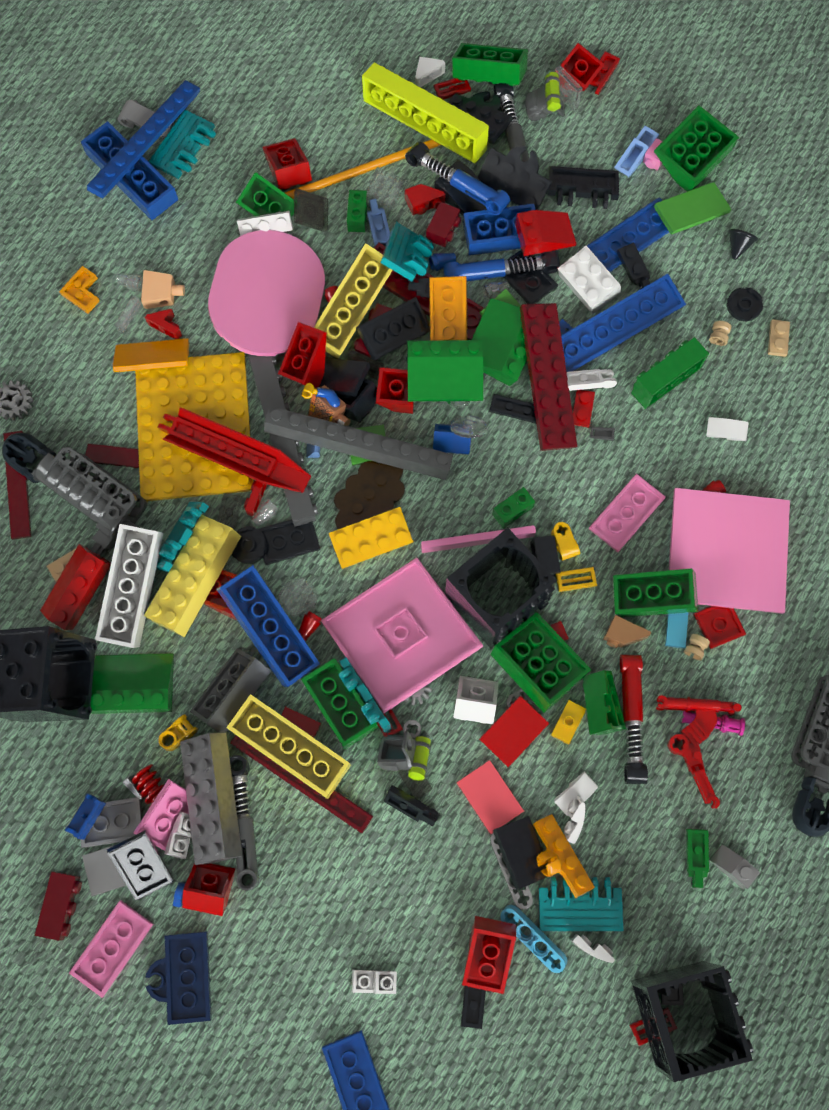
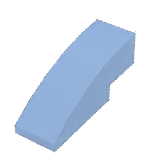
[614,126,659,177]

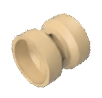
[709,321,731,346]
[684,634,710,660]

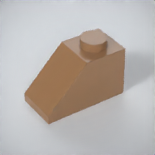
[603,615,651,648]

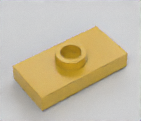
[551,700,586,745]

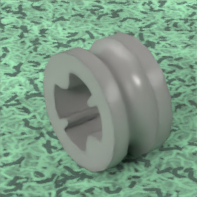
[403,720,421,739]

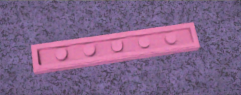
[421,525,536,553]

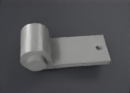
[117,100,174,139]

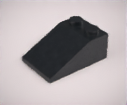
[434,159,487,216]
[337,379,377,423]

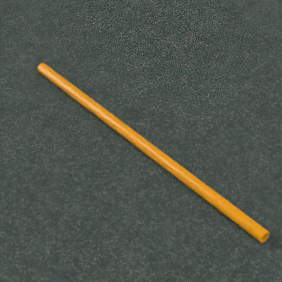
[285,139,441,199]

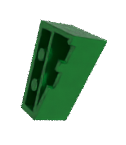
[582,670,626,735]

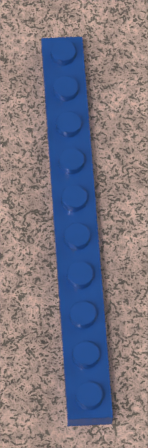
[87,80,200,199]

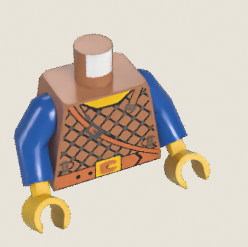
[302,383,350,426]

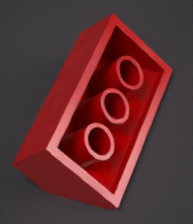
[40,544,111,630]

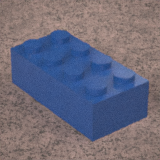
[463,204,535,256]

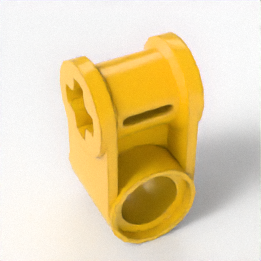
[551,522,580,561]
[158,714,198,751]

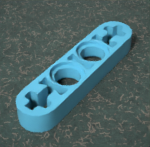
[500,905,567,973]

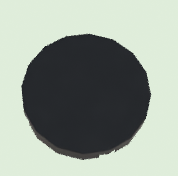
[727,287,763,322]
[232,526,268,564]

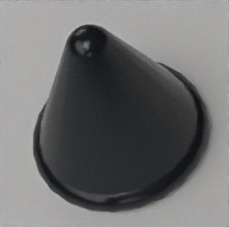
[728,229,758,260]

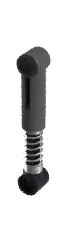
[494,83,530,162]
[230,755,259,891]

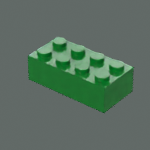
[452,43,528,86]
[631,337,709,409]
[613,568,698,617]
[301,658,378,749]

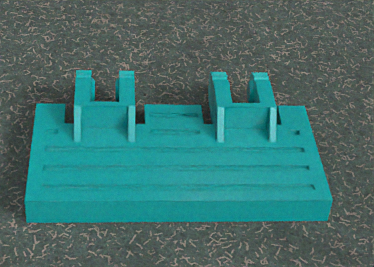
[149,110,216,179]
[380,221,434,281]
[156,502,209,572]
[339,657,392,733]
[538,877,624,931]

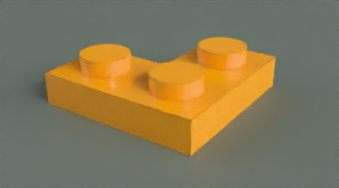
[59,266,100,314]

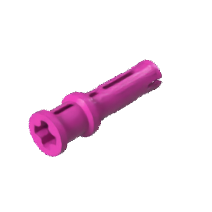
[682,711,745,736]

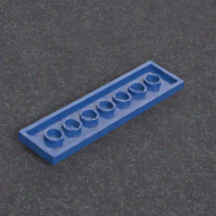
[561,274,686,372]

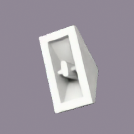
[415,57,445,87]

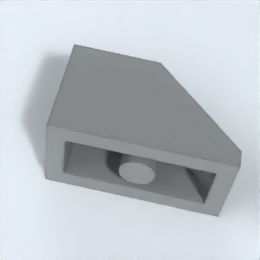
[709,845,760,889]

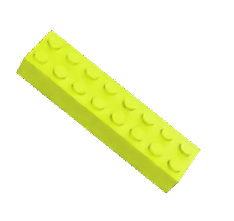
[362,62,489,163]

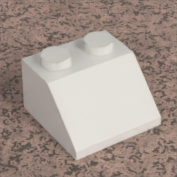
[454,676,499,724]

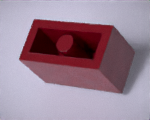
[426,202,462,248]

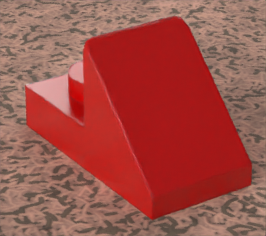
[145,309,182,339]

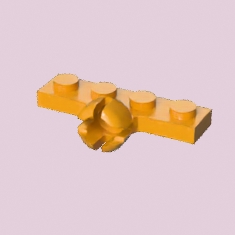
[533,814,595,898]

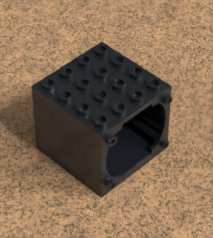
[445,527,557,649]
[0,626,97,722]
[631,961,753,1082]

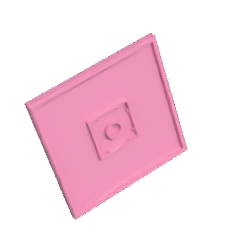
[669,488,790,614]
[321,558,483,713]

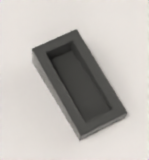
[590,427,615,441]
[123,775,145,800]

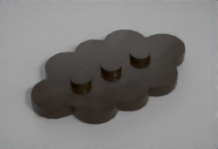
[334,461,405,529]

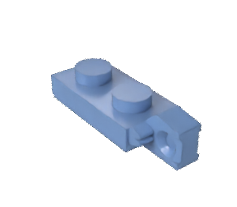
[367,199,390,246]

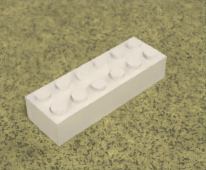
[95,524,164,648]

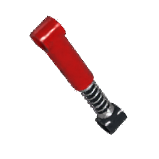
[620,655,648,784]

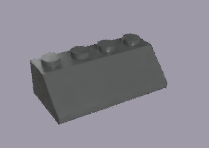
[190,648,271,733]

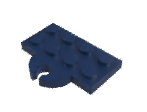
[145,931,212,1025]

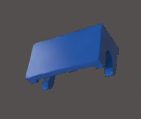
[65,793,106,840]

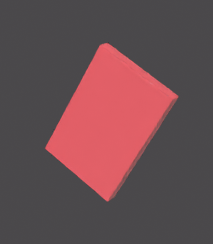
[457,760,524,835]

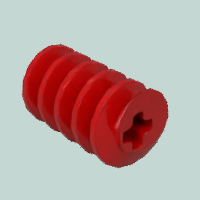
[132,764,165,808]

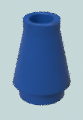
[429,253,456,271]

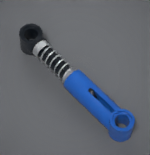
[405,142,510,215]
[443,250,560,281]

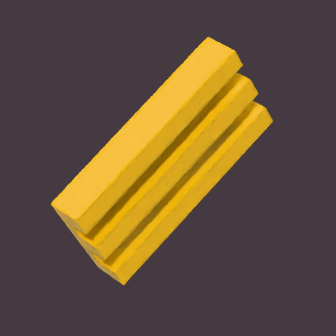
[555,567,597,592]

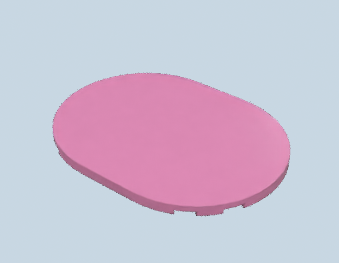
[208,230,325,357]

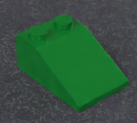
[235,172,300,217]

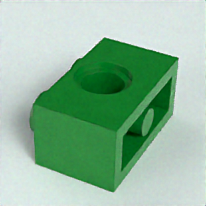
[347,190,368,232]
[492,487,535,529]

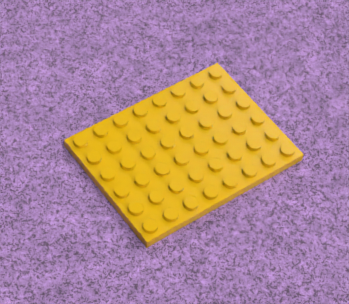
[135,352,254,501]

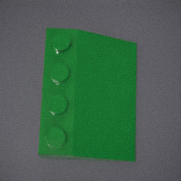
[654,105,739,192]
[471,298,527,386]
[407,340,483,402]
[490,612,591,713]
[90,653,174,714]

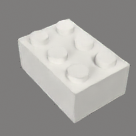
[558,246,621,314]

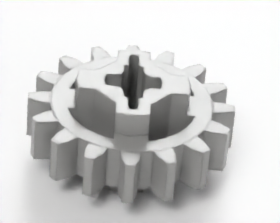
[0,380,34,421]

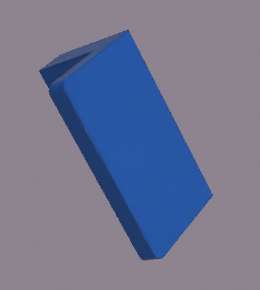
[433,424,472,454]

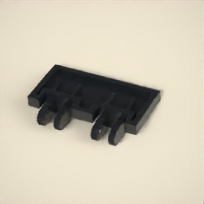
[548,166,619,209]

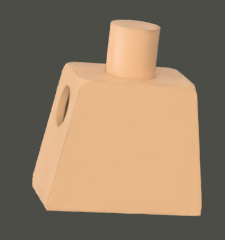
[141,270,185,309]

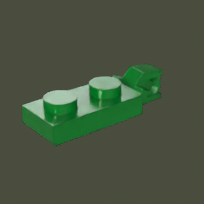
[686,829,709,888]

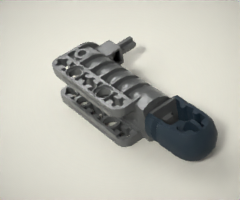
[2,433,147,556]
[791,675,829,837]

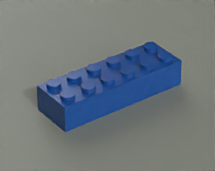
[80,121,179,221]
[216,565,320,687]

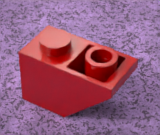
[405,184,445,215]

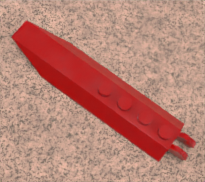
[157,407,311,493]

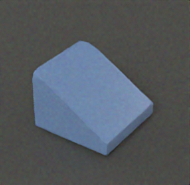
[306,443,320,458]

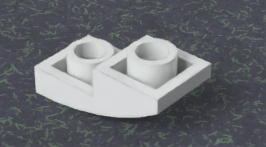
[706,417,749,441]
[554,771,598,817]
[564,795,585,844]
[164,812,192,859]
[571,934,615,963]
[351,970,397,994]

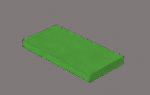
[654,182,732,235]

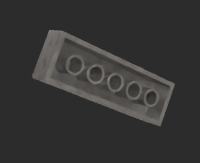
[180,733,242,865]

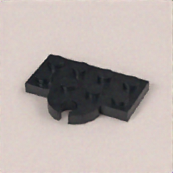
[447,91,512,144]
[477,146,553,210]

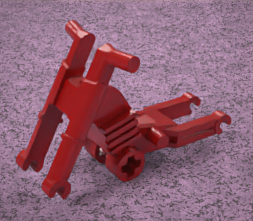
[656,695,742,809]

